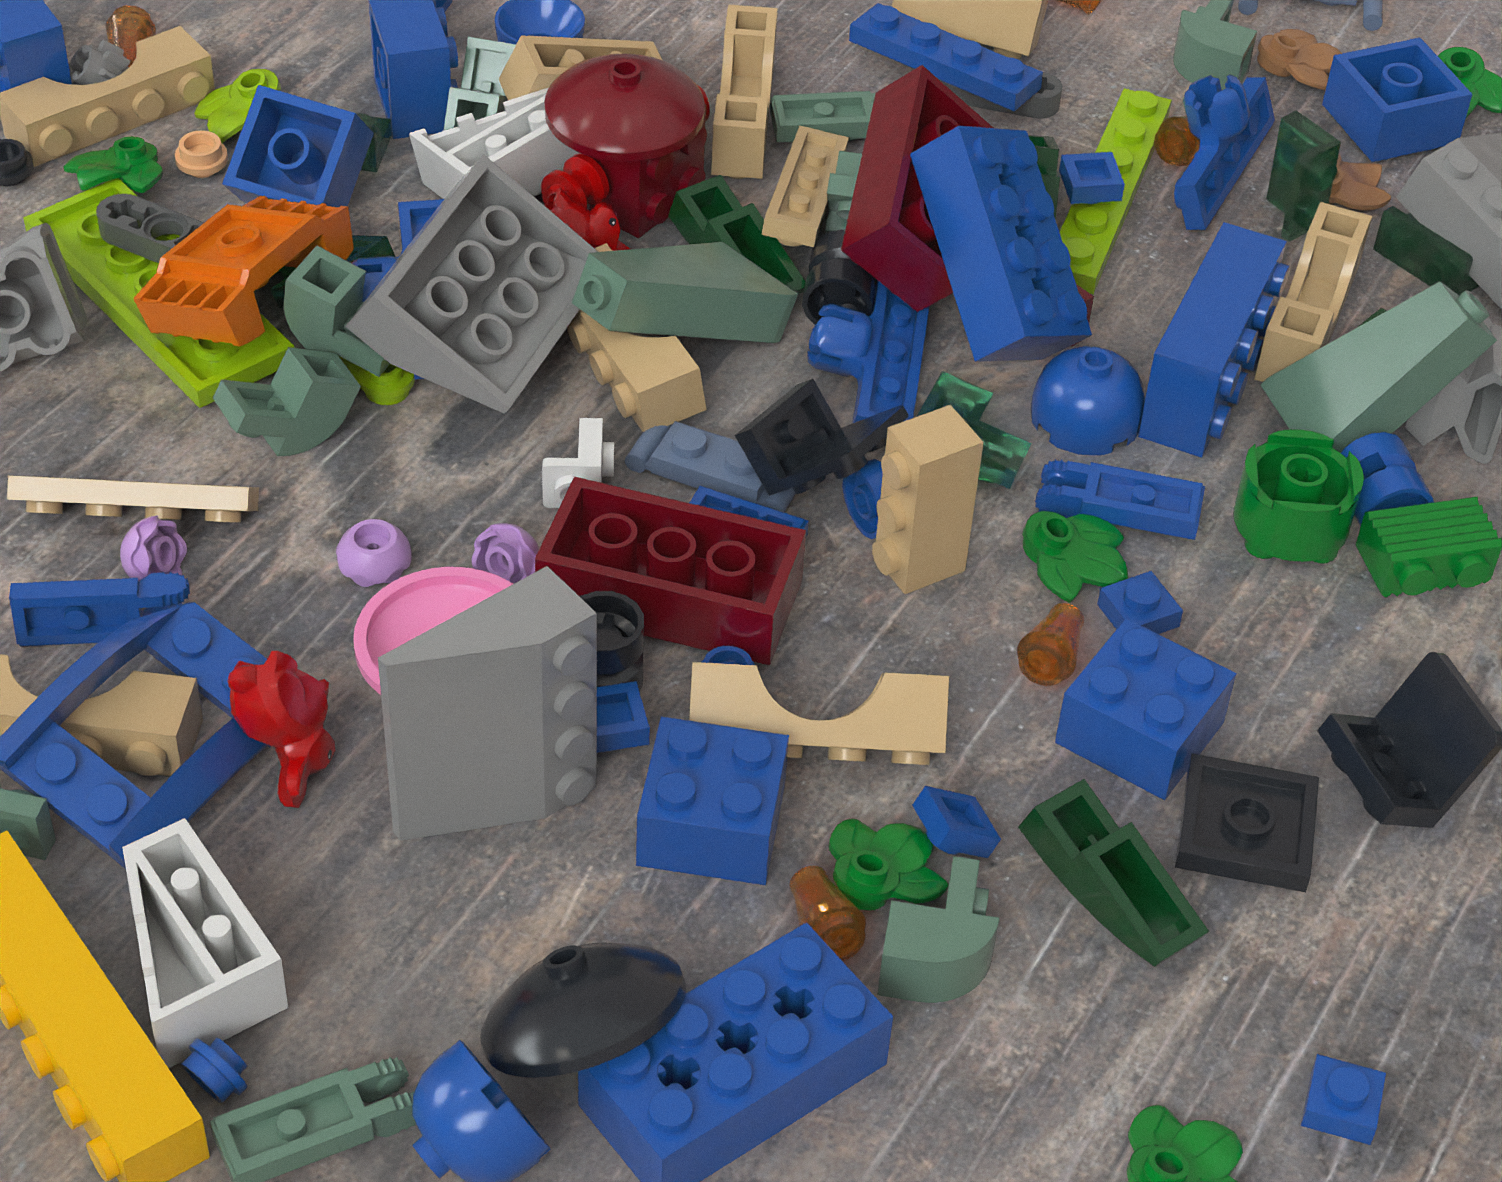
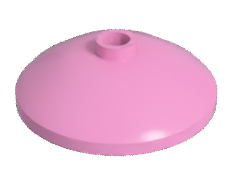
[353,567,513,695]

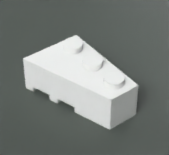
[409,87,590,199]
[122,818,288,1068]

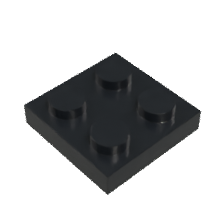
[1175,753,1319,893]

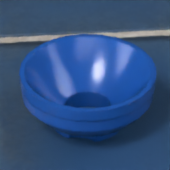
[495,0,585,44]

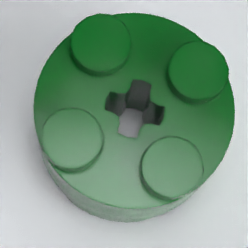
[1233,429,1364,564]

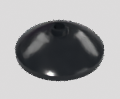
[480,942,686,1078]

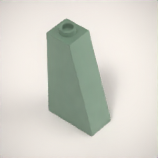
[572,242,798,343]
[1260,282,1497,453]

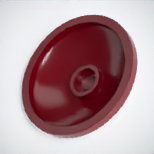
[544,53,705,162]

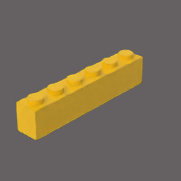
[0,831,210,1182]

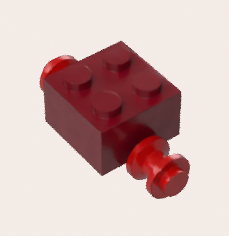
[541,85,710,239]

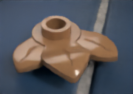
[1257,29,1342,91]
[1294,144,1391,210]

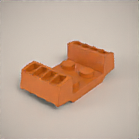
[134,196,354,346]

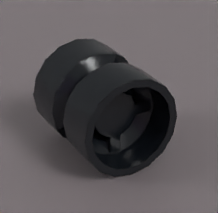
[802,230,877,325]
[580,591,644,692]

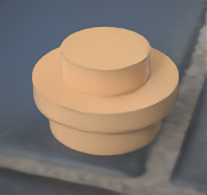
[175,130,228,178]

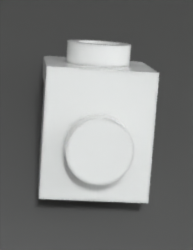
[542,418,614,508]

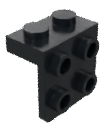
[734,378,909,496]
[1317,652,1502,828]

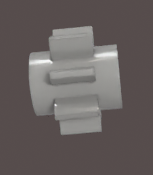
[69,39,130,85]

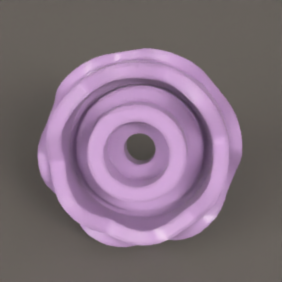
[120,515,187,581]
[336,519,412,587]
[472,523,539,584]

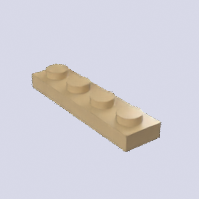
[761,126,849,247]
[7,475,259,522]

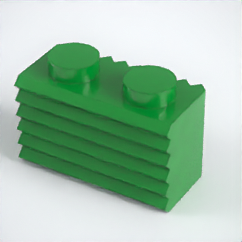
[1355,497,1502,598]

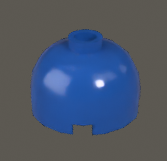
[1031,346,1145,456]
[412,1040,551,1182]

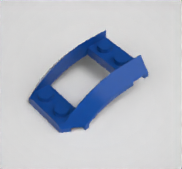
[0,602,271,869]

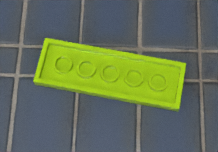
[23,178,294,408]

